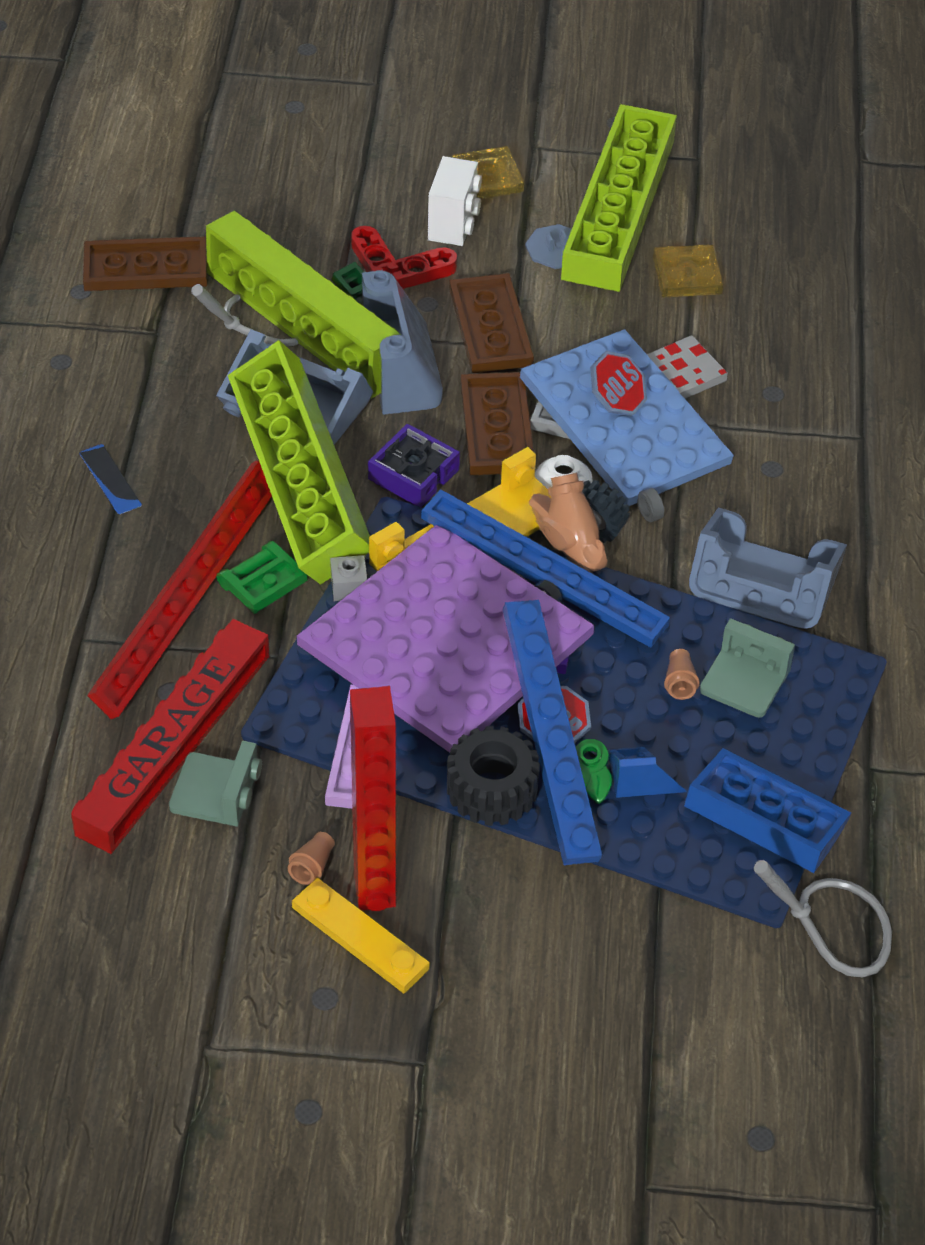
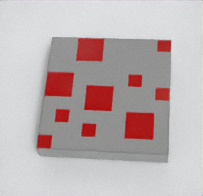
[647,335,728,398]

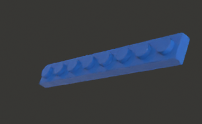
[421,489,670,648]
[502,600,602,865]

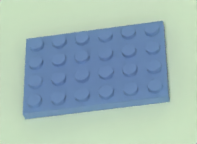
[520,329,734,506]

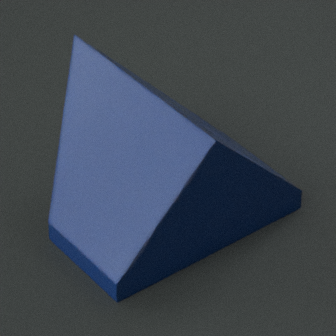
[608,747,687,798]

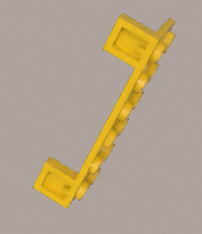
[369,447,551,571]

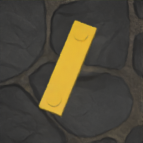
[292,877,430,994]

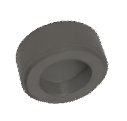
[637,487,664,522]

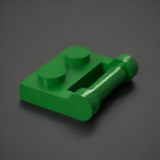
[216,541,308,614]

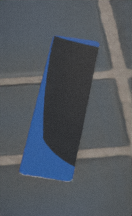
[79,444,142,514]

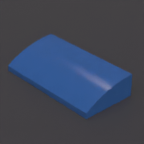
[684,748,851,873]

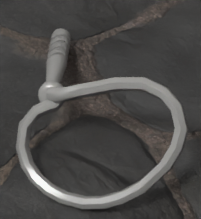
[191,284,299,346]
[754,860,892,978]

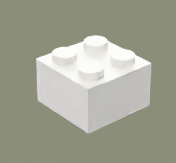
[428,156,482,246]

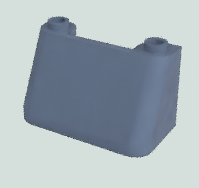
[362,270,443,415]
[216,329,373,445]
[689,507,847,629]

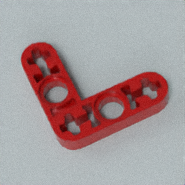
[351,226,457,289]

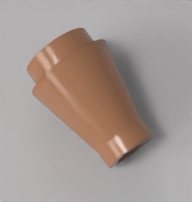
[664,649,700,700]
[288,832,335,885]

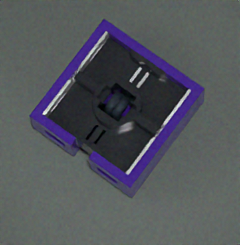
[368,424,460,508]

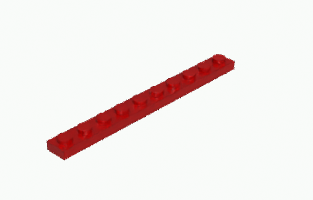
[87,460,272,719]

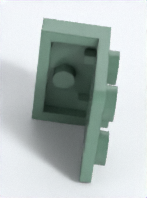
[700,618,795,718]
[169,740,262,827]

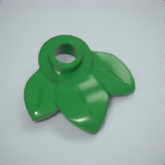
[576,739,612,804]

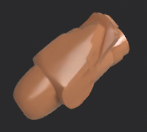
[529,473,608,573]

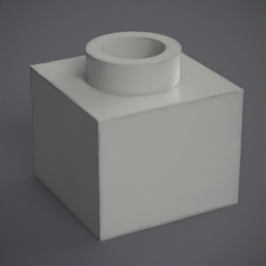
[330,555,367,601]

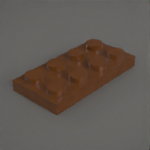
[83,236,207,291]
[449,273,534,373]
[460,372,534,475]

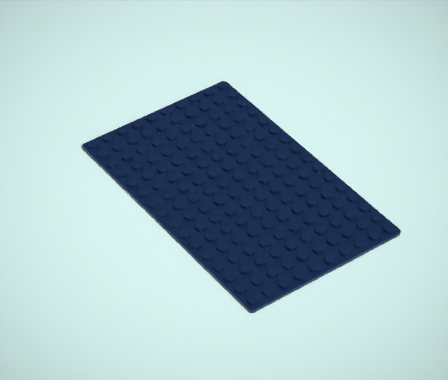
[241,497,887,928]

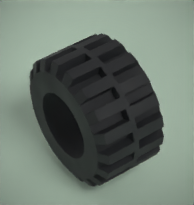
[447,726,540,826]

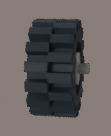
[583,480,630,543]

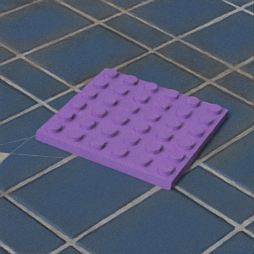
[297,525,594,753]

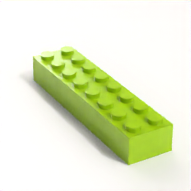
[561,104,677,292]
[206,211,401,399]
[227,340,370,585]

